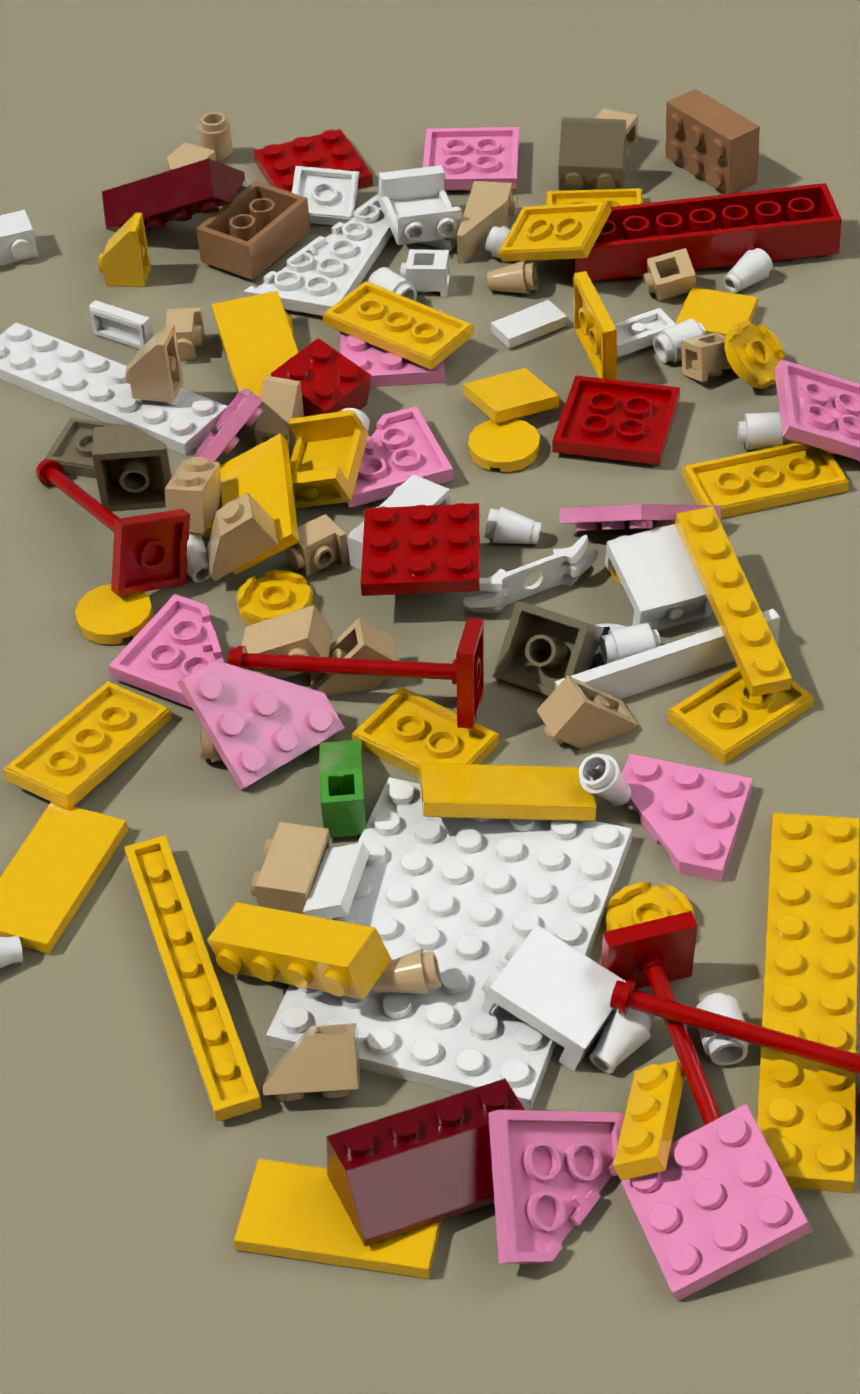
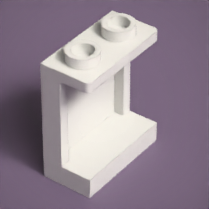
[378,165,462,245]
[605,524,712,631]
[481,924,626,1071]

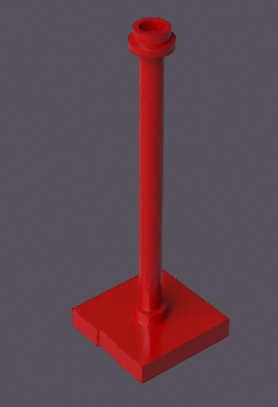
[36,459,190,596]
[227,618,484,729]
[601,911,722,1125]
[610,980,860,1075]

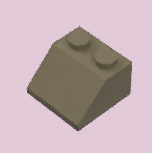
[558,117,626,191]
[92,424,172,512]
[492,601,604,696]

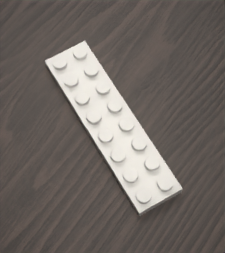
[0,322,227,455]

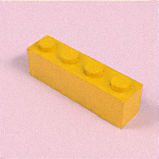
[207,902,392,1000]

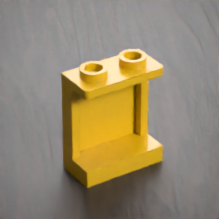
[288,410,369,509]

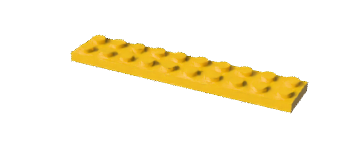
[757,813,860,1193]

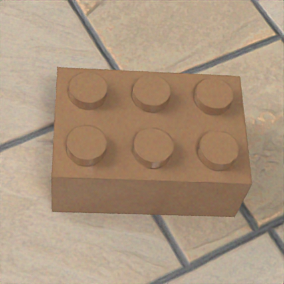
[665,89,760,194]
[196,181,311,280]

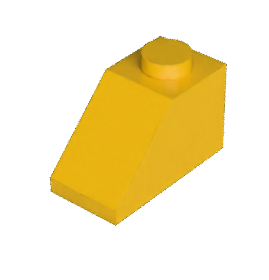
[98,213,151,287]

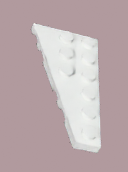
[244,194,393,317]

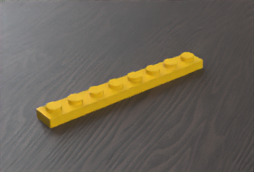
[124,835,262,1122]

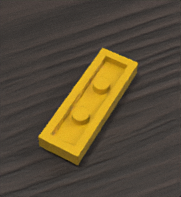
[613,1060,685,1181]

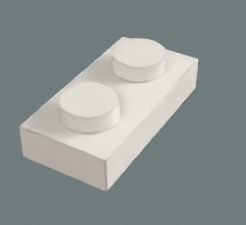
[614,308,676,358]

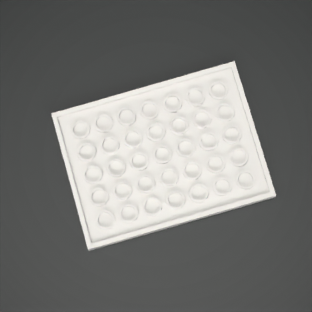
[266,777,632,1110]

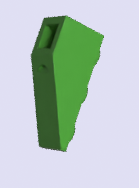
[319,739,367,838]

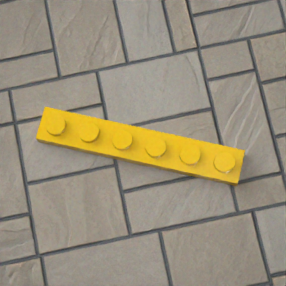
[675,506,792,697]

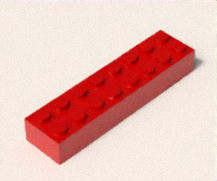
[569,183,842,283]

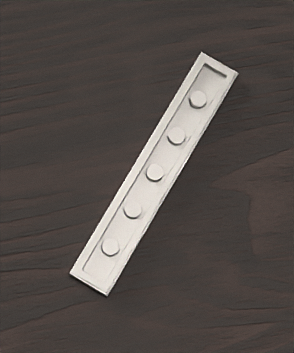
[555,609,780,699]

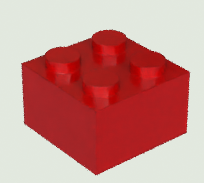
[271,338,372,417]

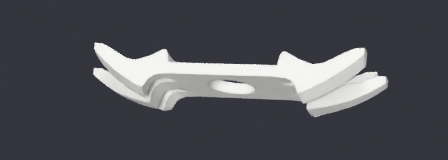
[463,535,598,613]

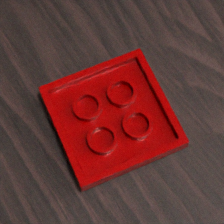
[253,129,373,193]
[552,375,680,465]
[360,503,480,596]

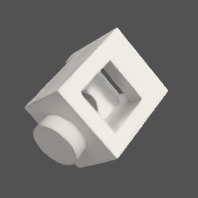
[400,249,451,297]

